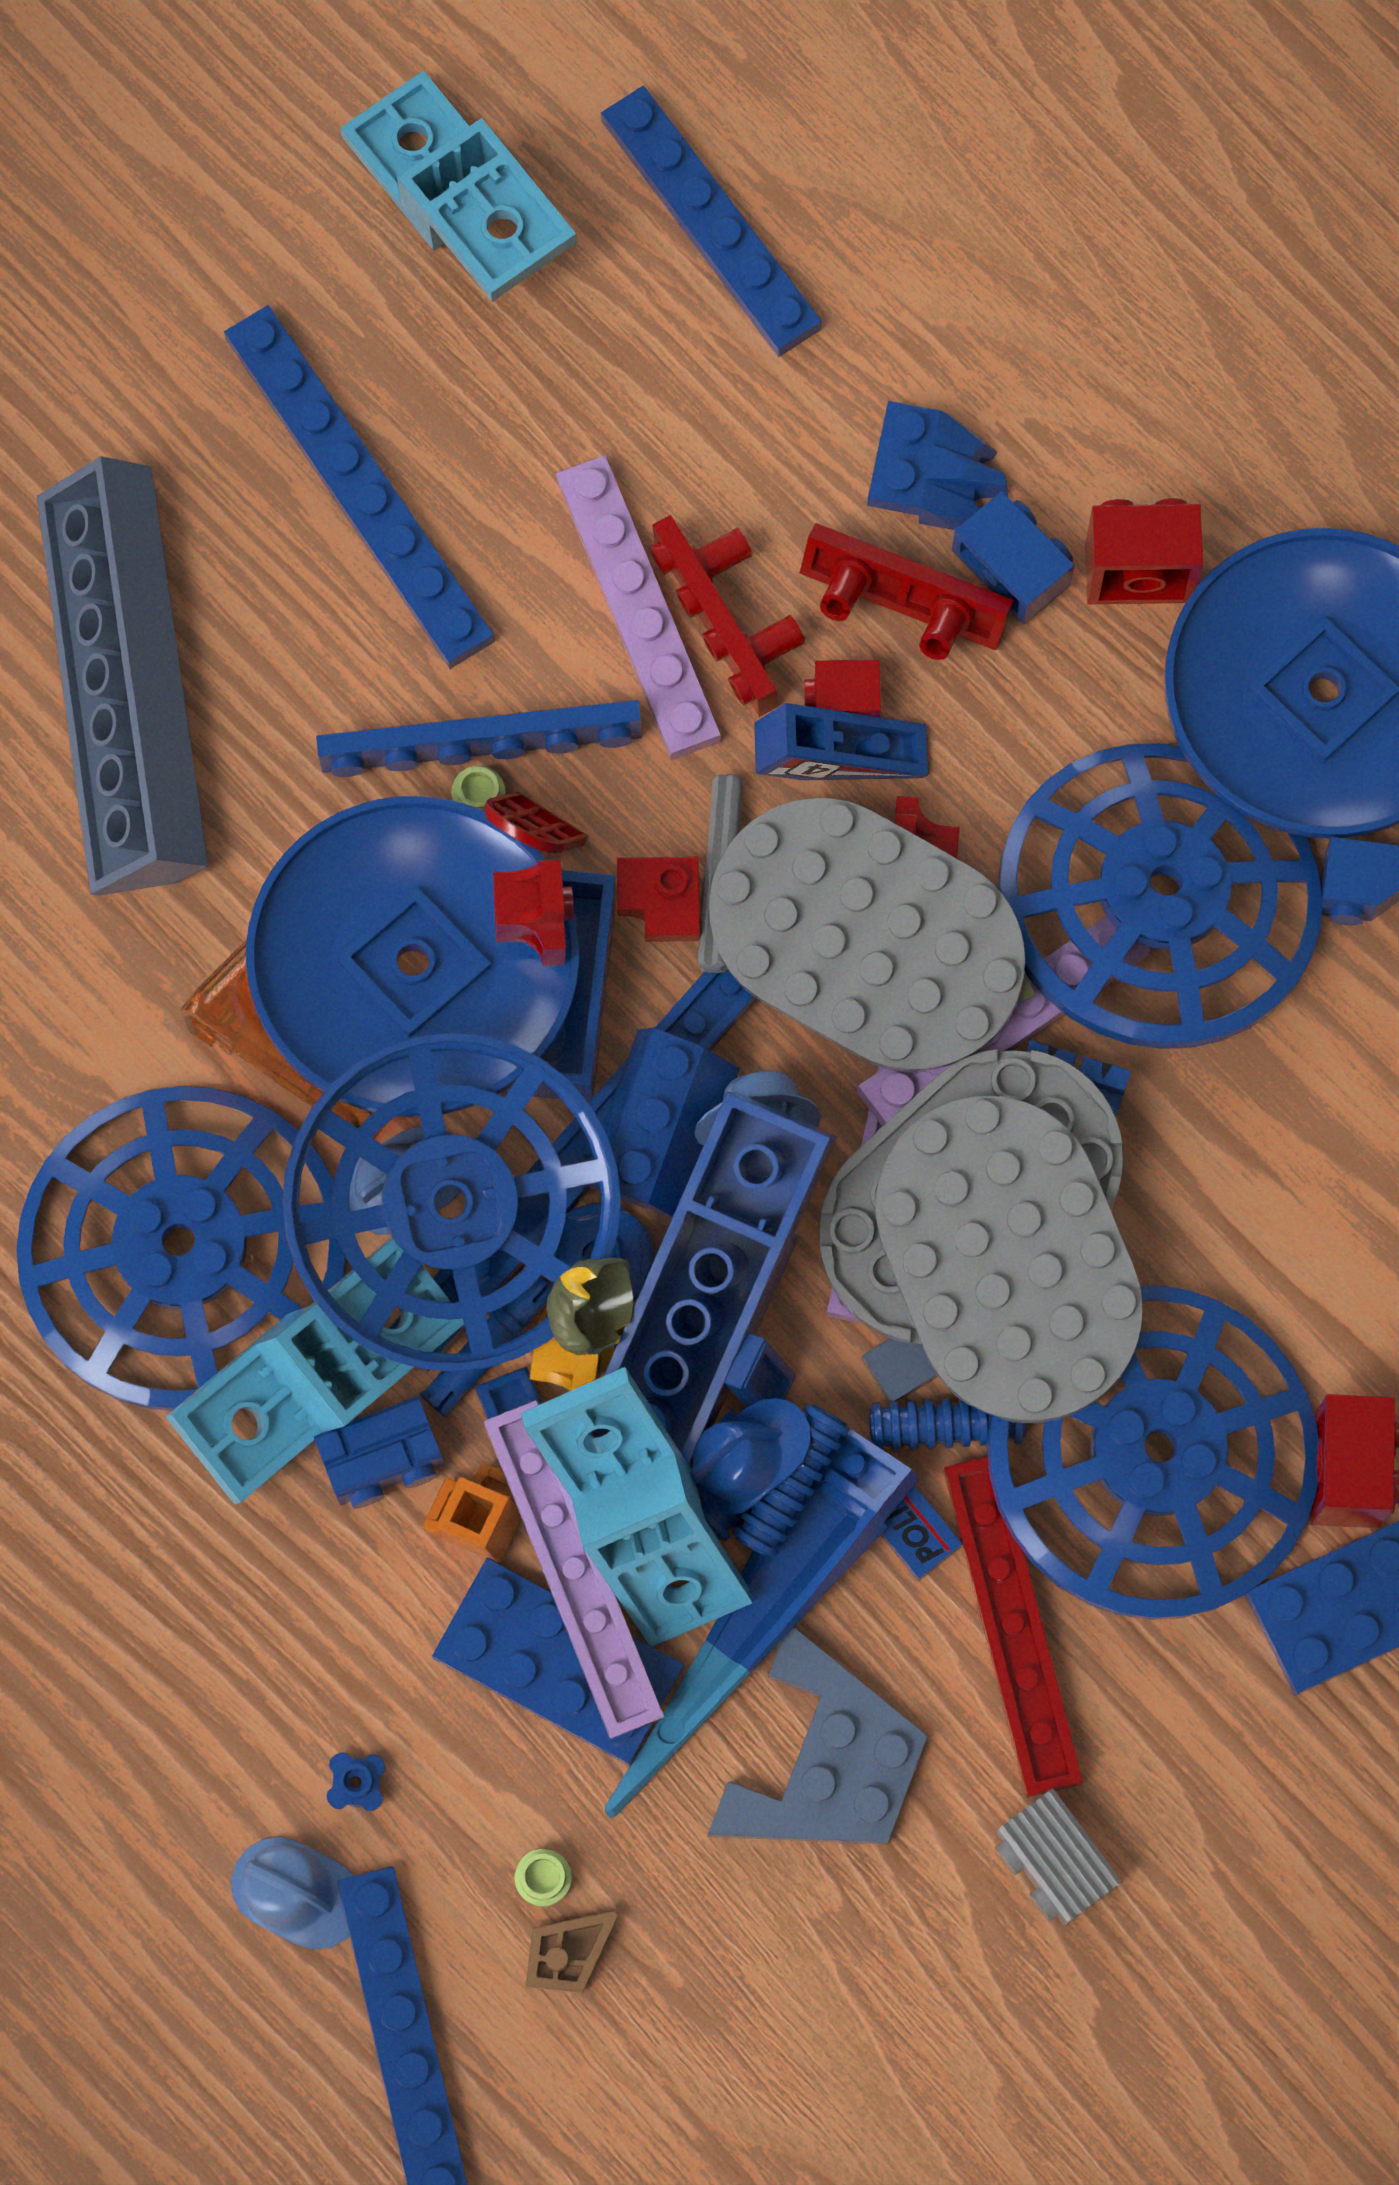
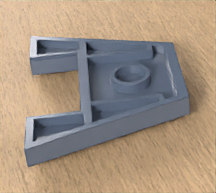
[708,1627,927,1845]

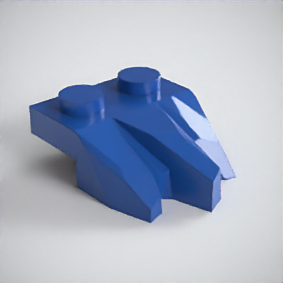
[867,401,1008,530]

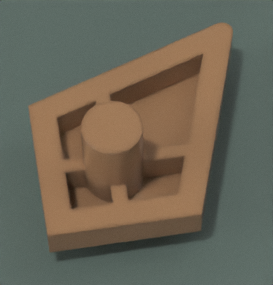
[526,1911,618,1993]

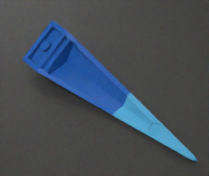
[605,1426,919,1818]

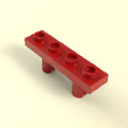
[649,515,805,717]
[799,523,1014,660]

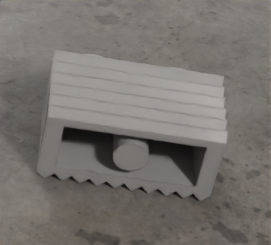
[995,1788,1122,1926]

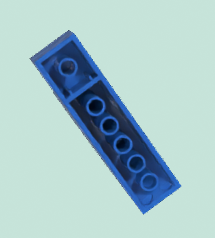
[588,1091,837,1470]

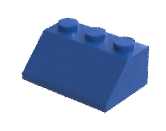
[585,1027,740,1219]

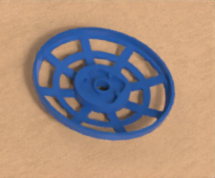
[997,743,1322,1049]
[282,1033,621,1372]
[16,1086,347,1411]
[987,1285,1318,1620]

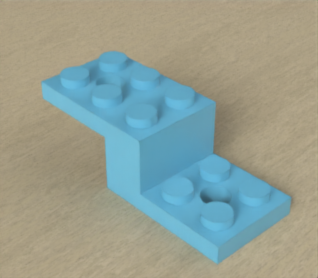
[340,70,577,302]
[165,1237,464,1504]
[521,1367,753,1647]

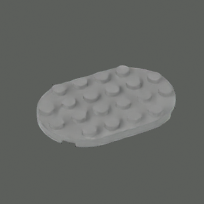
[709,798,1025,1073]
[819,1049,1123,1346]
[875,1096,1143,1423]

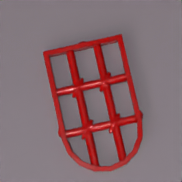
[483,791,589,853]

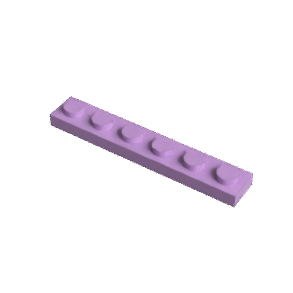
[556,455,721,760]
[856,914,1151,1127]
[484,1400,664,1739]

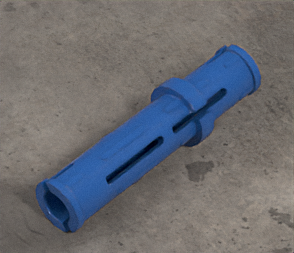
[420,1277,552,1418]

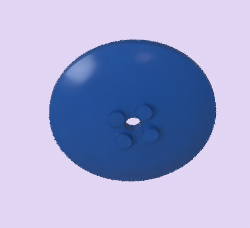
[1164,528,1399,838]
[246,796,579,1117]

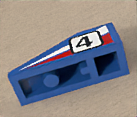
[754,703,928,780]

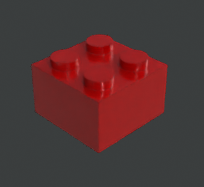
[1085,498,1203,605]
[1312,1394,1399,1528]

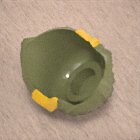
[547,1258,634,1356]

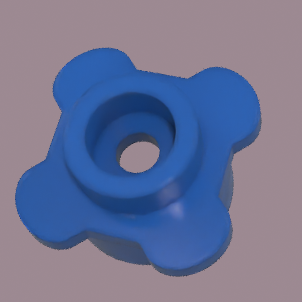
[327,1753,386,1811]

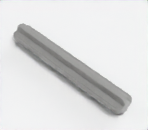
[697,774,743,973]

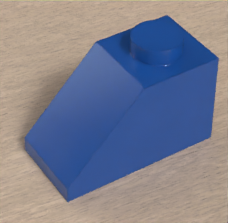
[1320,837,1399,925]

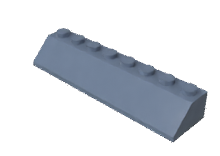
[37,456,208,895]

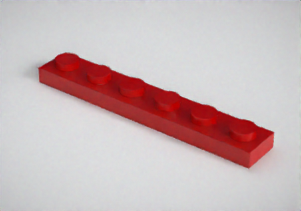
[943,1457,1083,1798]

